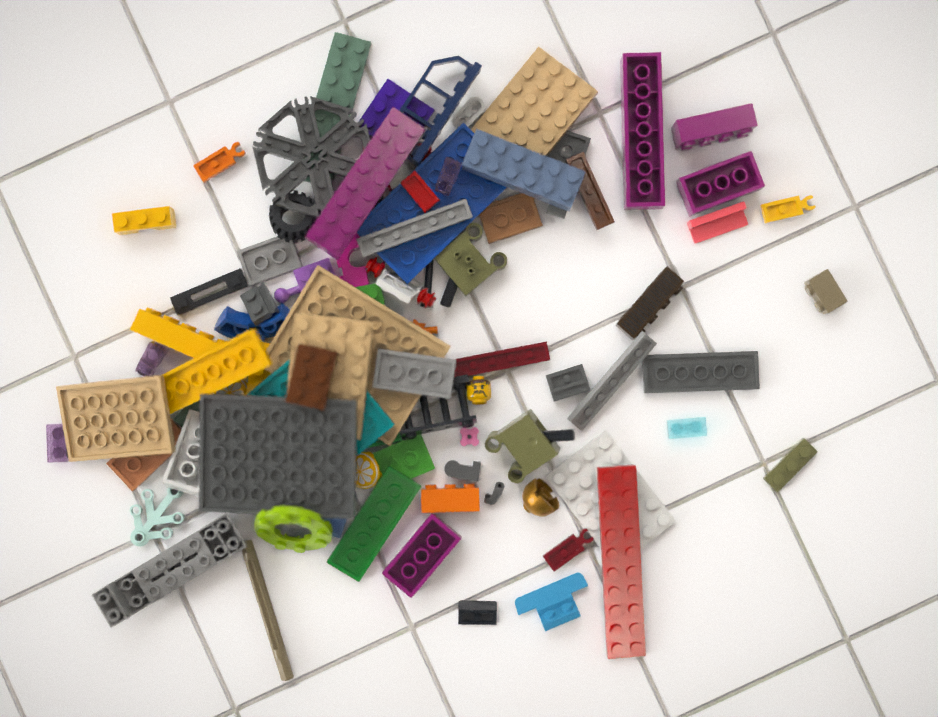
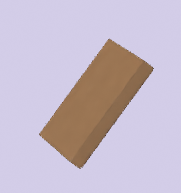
[479,193,543,244]

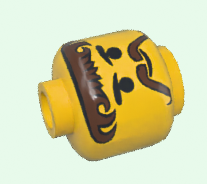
[466,376,491,405]

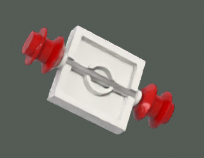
[365,257,437,309]

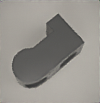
[444,460,481,482]

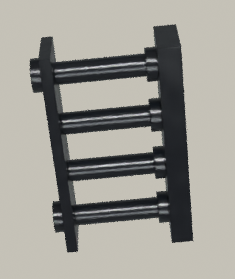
[400,374,477,440]

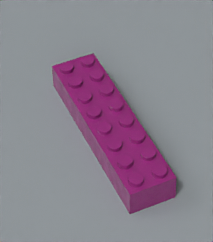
[620,52,665,210]
[305,107,426,260]

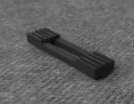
[170,268,248,316]

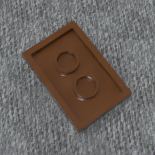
[285,343,339,411]

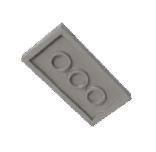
[373,348,456,399]

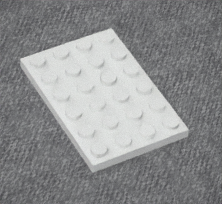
[545,430,676,548]

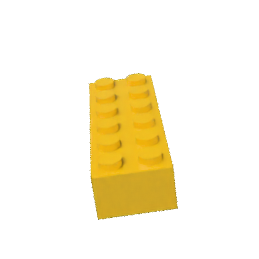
[130,307,228,358]

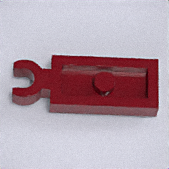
[542,528,594,572]

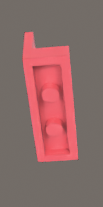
[687,201,748,244]

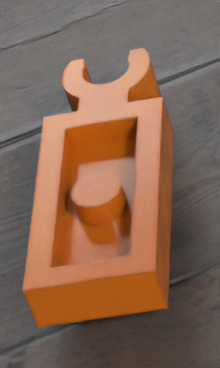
[193,142,246,183]

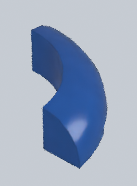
[214,303,290,341]

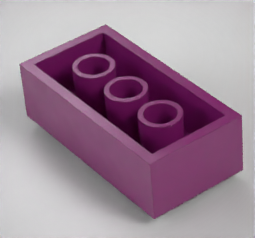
[671,103,758,151]
[676,150,765,217]
[381,513,462,598]

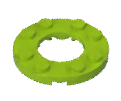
[254,506,333,553]

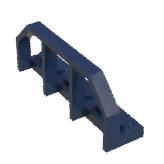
[399,55,482,167]

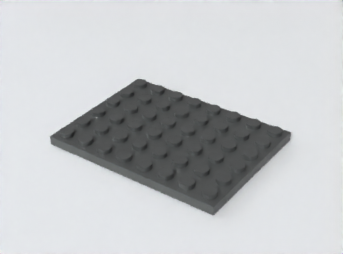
[199,393,358,519]

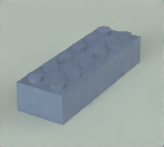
[462,129,585,212]

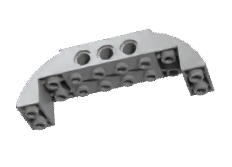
[91,513,247,628]

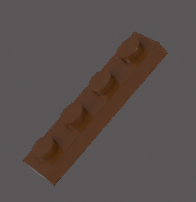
[565,152,615,231]

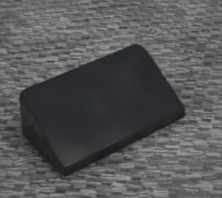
[458,600,497,625]

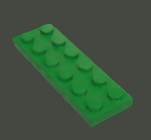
[326,465,422,582]

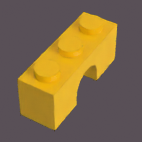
[112,206,177,235]

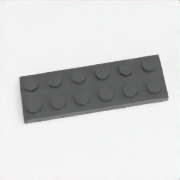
[642,351,760,393]

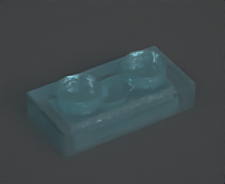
[666,417,707,439]

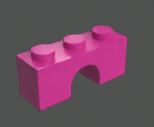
[337,233,369,287]

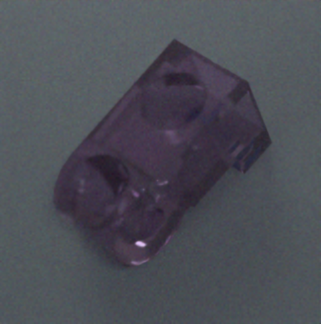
[434,157,462,197]
[135,341,170,377]

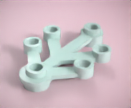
[129,487,185,547]

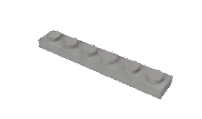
[356,199,473,258]
[567,331,657,431]

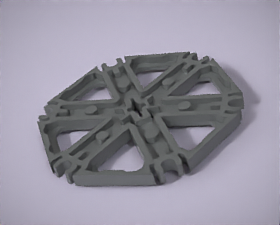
[252,96,370,218]

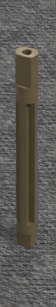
[242,539,294,681]

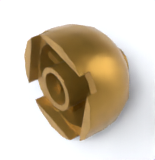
[522,478,560,517]

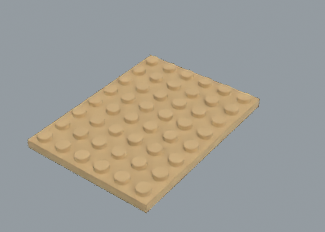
[264,265,451,446]

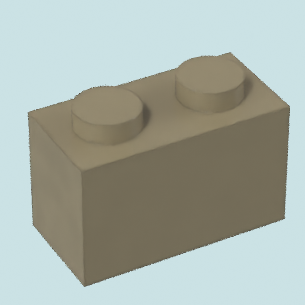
[804,269,848,315]

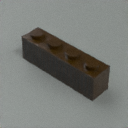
[615,266,684,340]

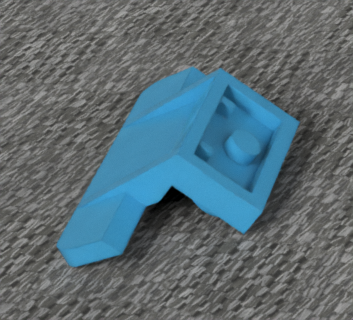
[515,573,588,632]

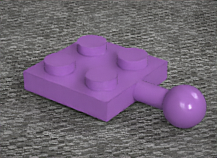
[274,257,335,303]

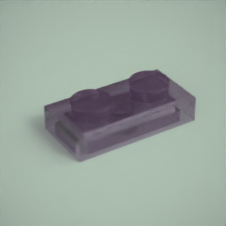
[46,424,69,463]

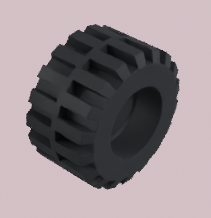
[269,190,317,243]

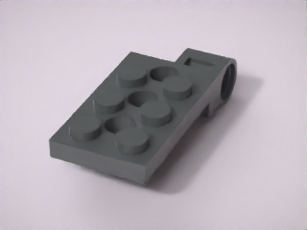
[546,131,591,219]

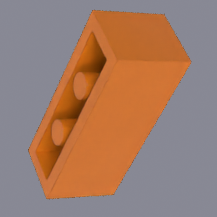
[421,483,480,513]

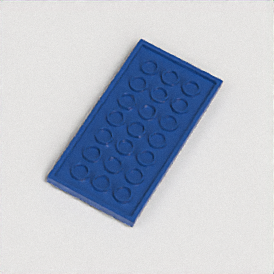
[357,122,507,284]

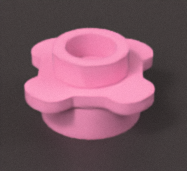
[460,427,479,446]

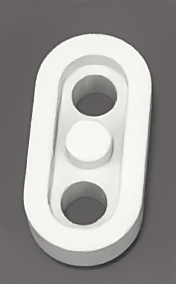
[452,97,485,129]

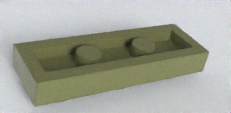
[762,438,818,492]

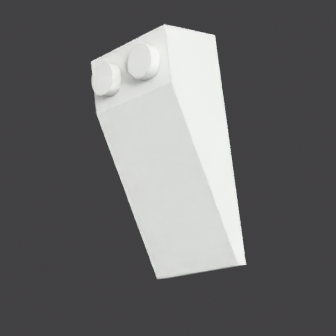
[162,409,200,497]

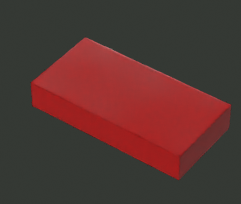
[400,171,440,213]

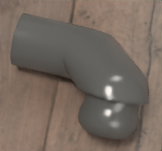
[484,482,505,505]

